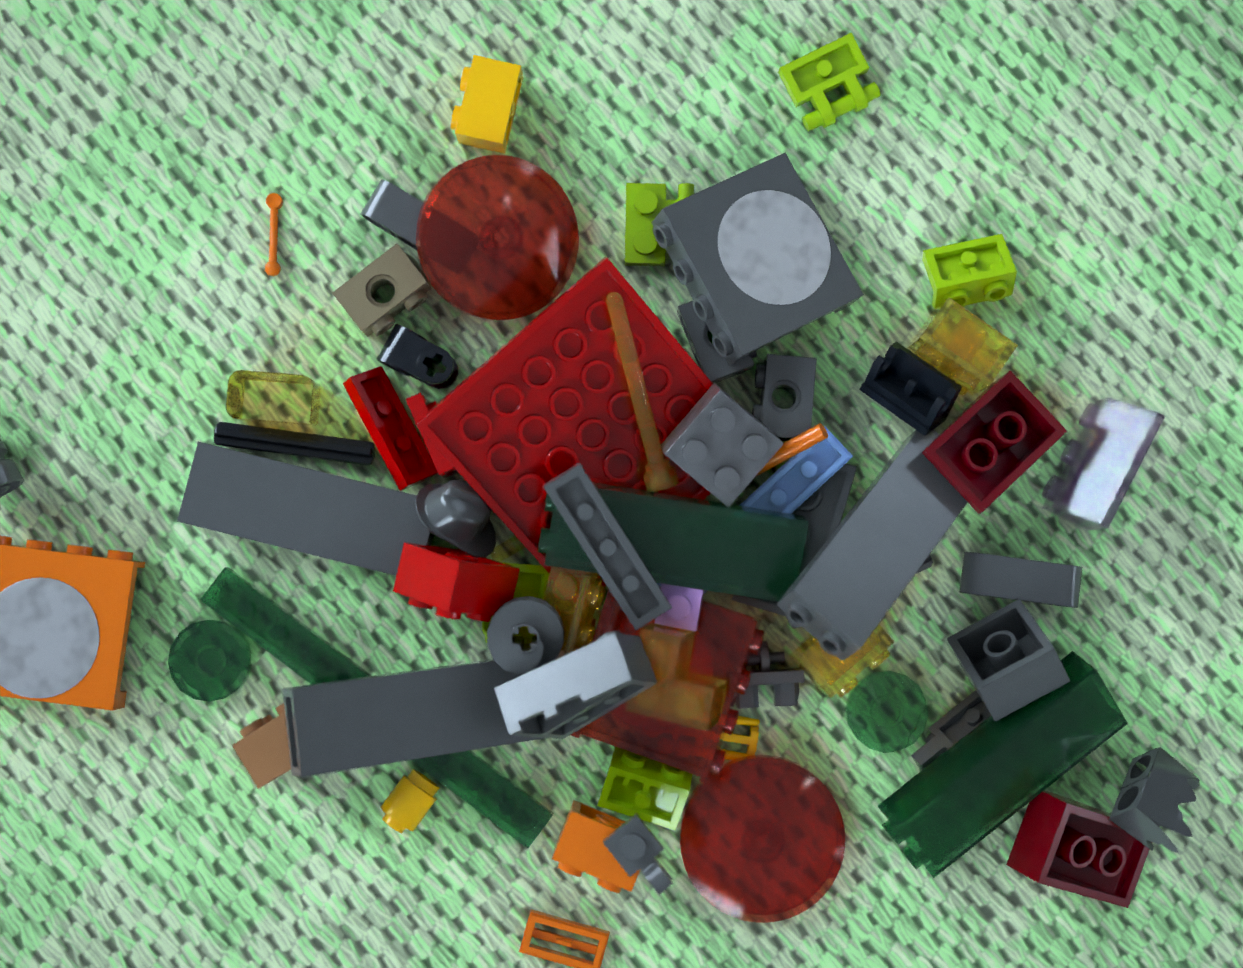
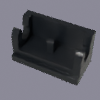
[859,342,962,436]

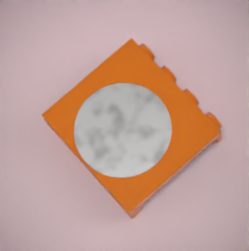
[0,536,145,711]

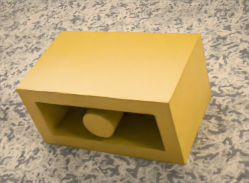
[451,55,523,154]

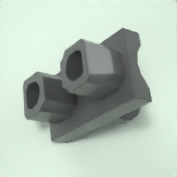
[726,640,804,709]

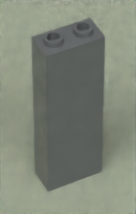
[777,430,968,661]
[177,441,434,576]
[282,659,544,777]

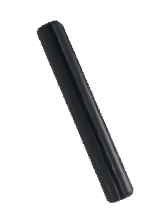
[214,422,375,466]

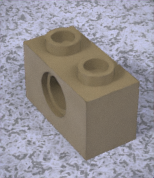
[332,243,431,337]

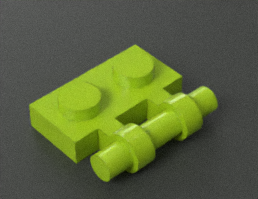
[778,32,881,132]
[625,183,694,266]

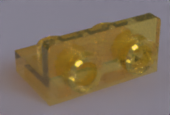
[535,561,605,656]

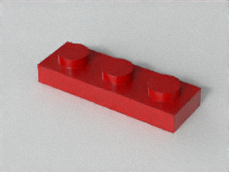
[343,366,438,491]

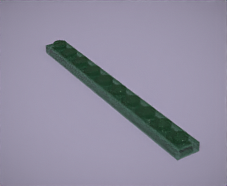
[200,567,553,848]

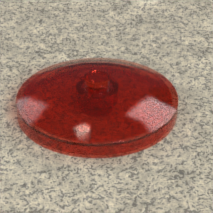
[416,155,579,320]
[680,755,845,923]

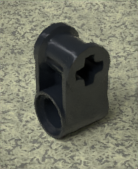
[377,324,459,389]

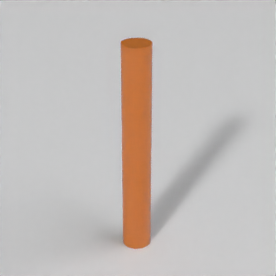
[755,423,828,477]

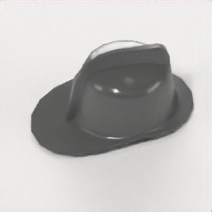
[415,480,496,558]

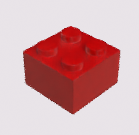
[393,542,520,622]

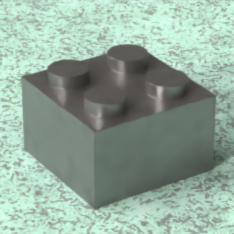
[660,383,784,507]

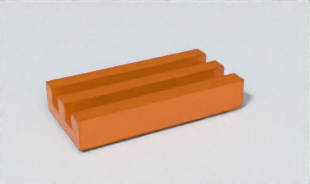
[519,909,610,968]

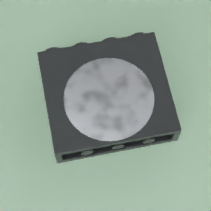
[651,152,864,366]

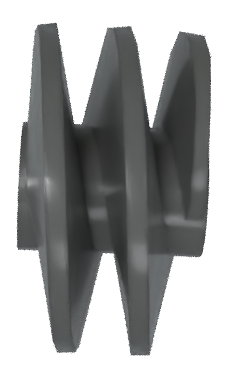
[487,596,565,674]

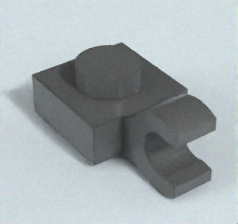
[603,813,673,894]

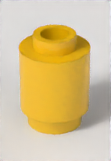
[380,769,440,833]

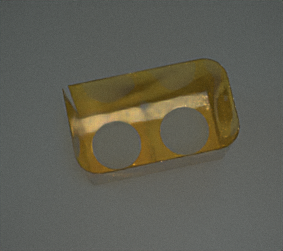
[226,370,321,426]

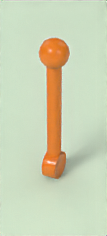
[265,193,283,276]

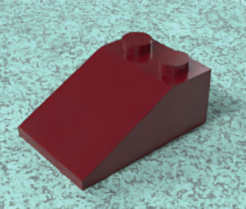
[921,370,1067,514]
[1006,787,1150,908]

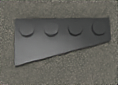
[731,464,857,617]

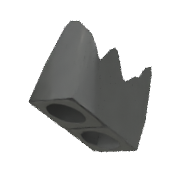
[1109,747,1200,852]

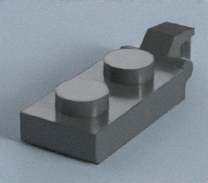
[911,690,1021,777]

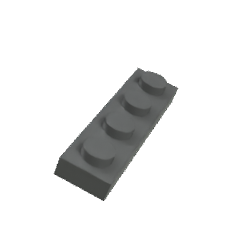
[544,462,672,630]

